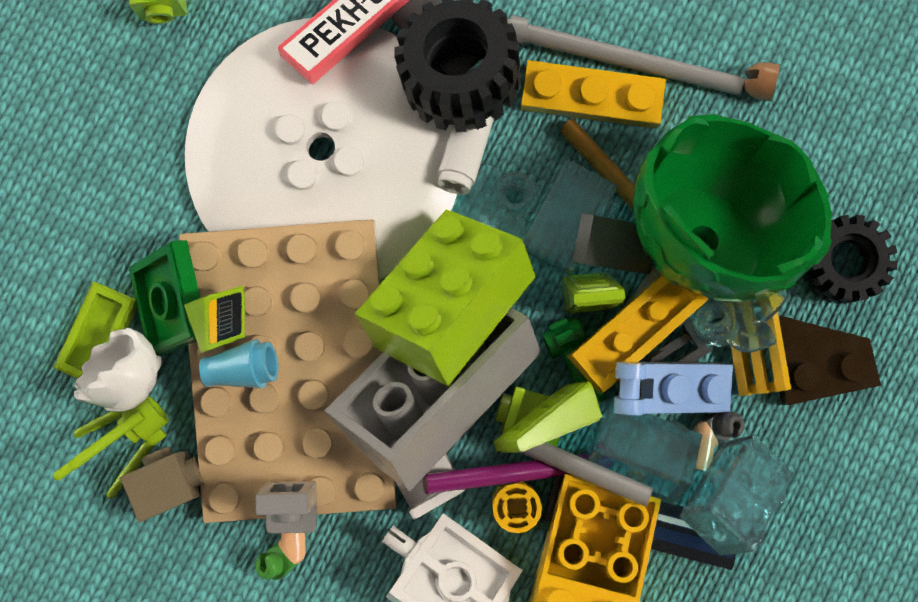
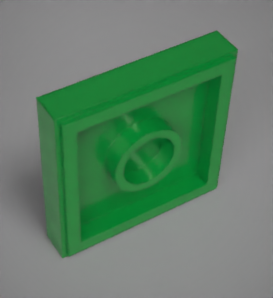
[129,240,201,356]

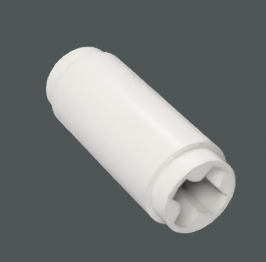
[438,116,494,195]

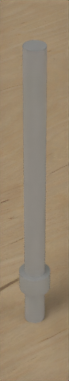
[507,14,745,96]

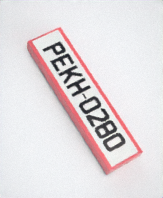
[278,0,410,85]

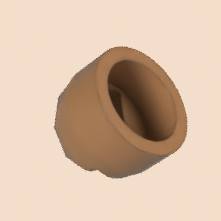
[743,62,780,102]

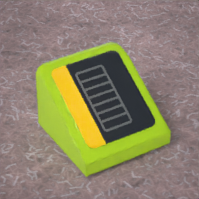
[184,285,245,353]

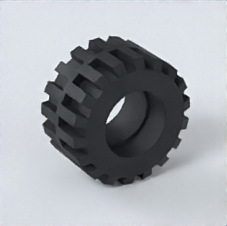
[394,0,521,132]

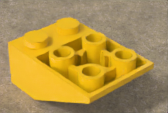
[529,474,661,602]

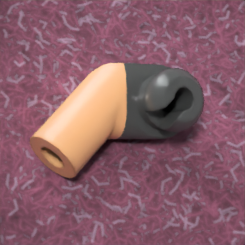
[687,410,745,472]

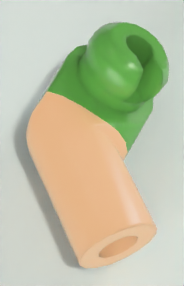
[255,533,306,580]

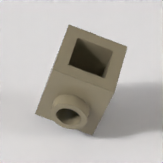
[120,447,205,523]

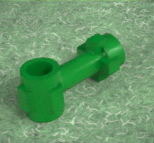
[541,318,607,403]

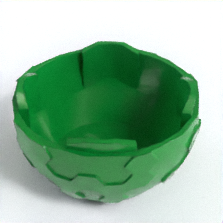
[633,114,832,303]

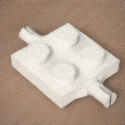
[381,513,523,602]

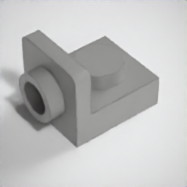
[256,481,317,533]

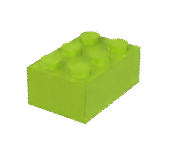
[355,209,536,386]

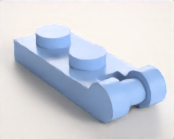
[613,362,733,415]

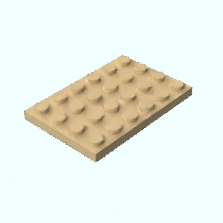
[179,219,397,523]

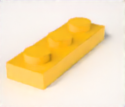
[520,60,666,129]
[567,275,708,394]

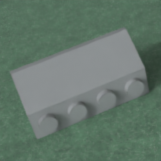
[324,308,541,492]

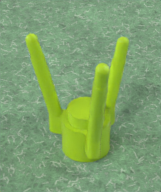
[53,395,170,499]

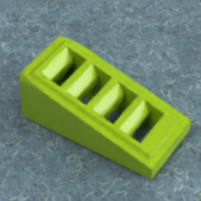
[562,272,626,314]
[494,381,603,453]

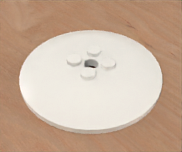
[185,18,457,281]

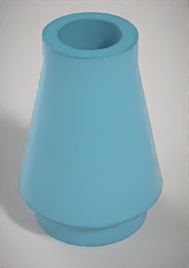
[199,339,279,388]

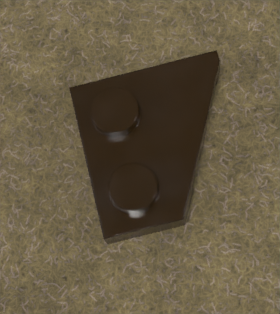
[761,315,881,405]

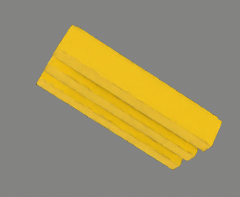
[723,295,791,396]

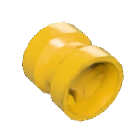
[491,481,542,533]

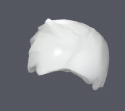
[74,328,162,412]

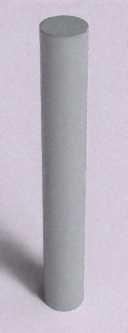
[520,443,653,507]

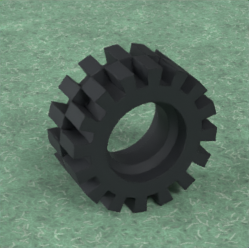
[802,215,898,304]

